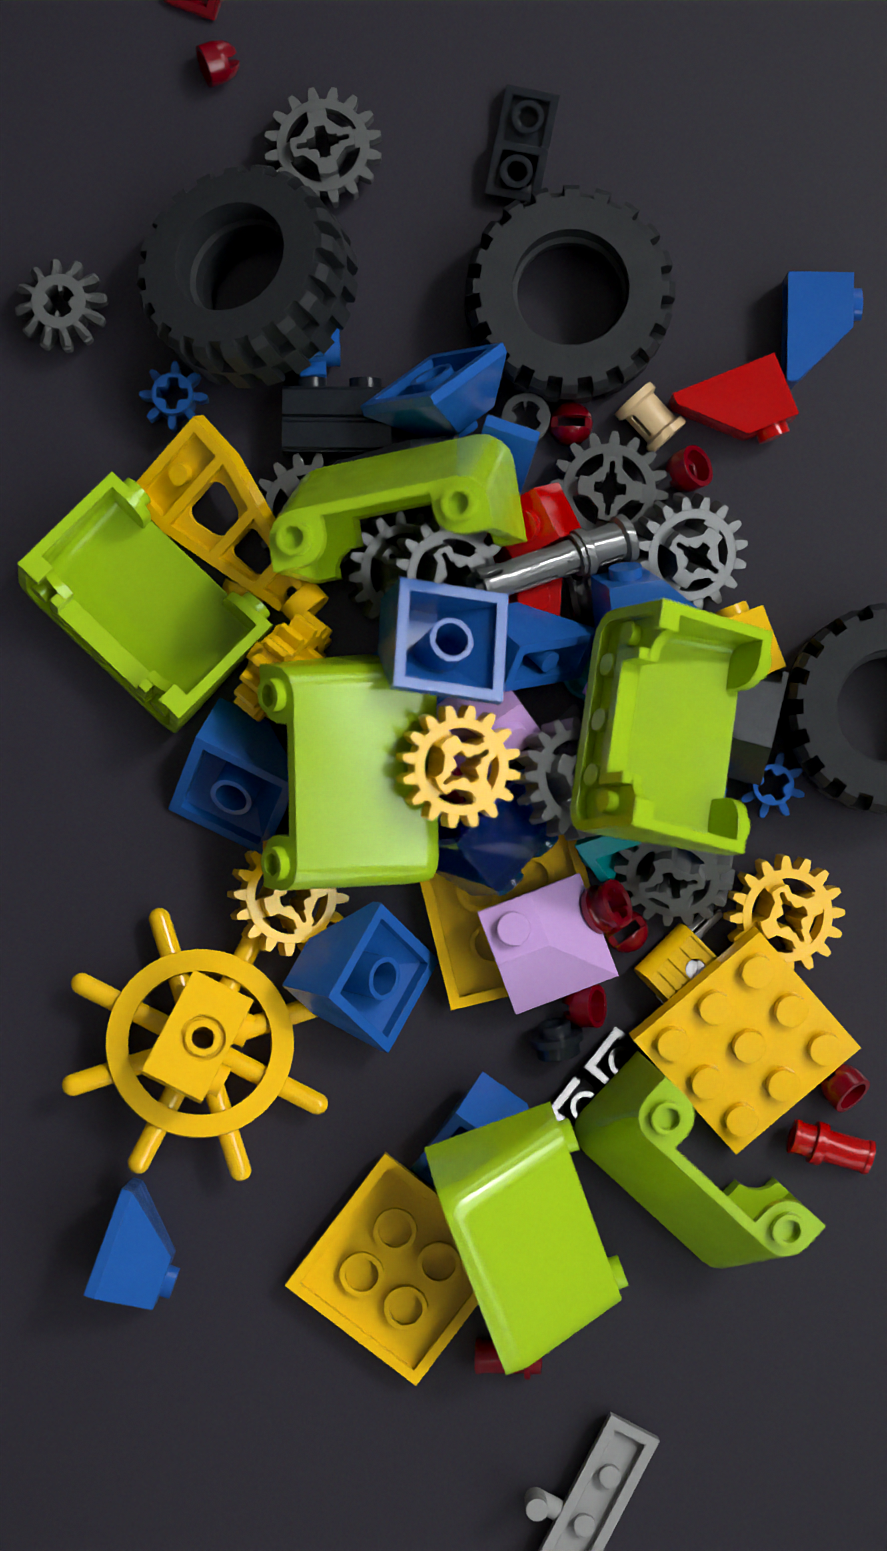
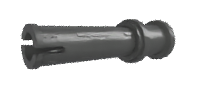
[472,514,640,595]

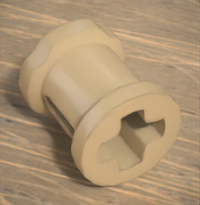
[614,381,686,452]

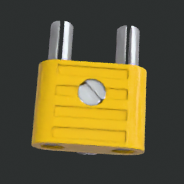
[634,905,723,1004]

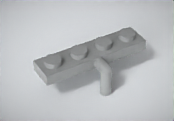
[524,1412,660,1551]

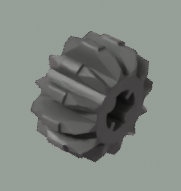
[15,259,109,353]

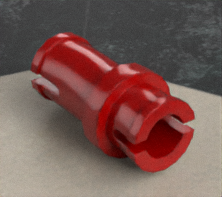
[786,1119,876,1175]

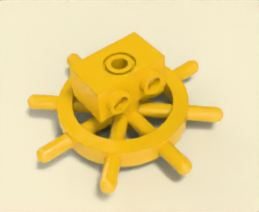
[62,908,328,1181]

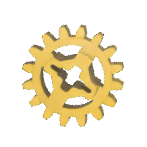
[234,611,333,722]
[395,704,521,828]
[227,840,349,956]
[723,854,845,970]

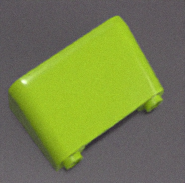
[269,434,527,584]
[17,472,272,733]
[570,598,773,856]
[257,654,439,891]
[574,1051,826,1269]
[424,1102,629,1375]

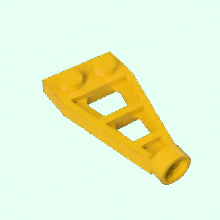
[136,415,329,621]

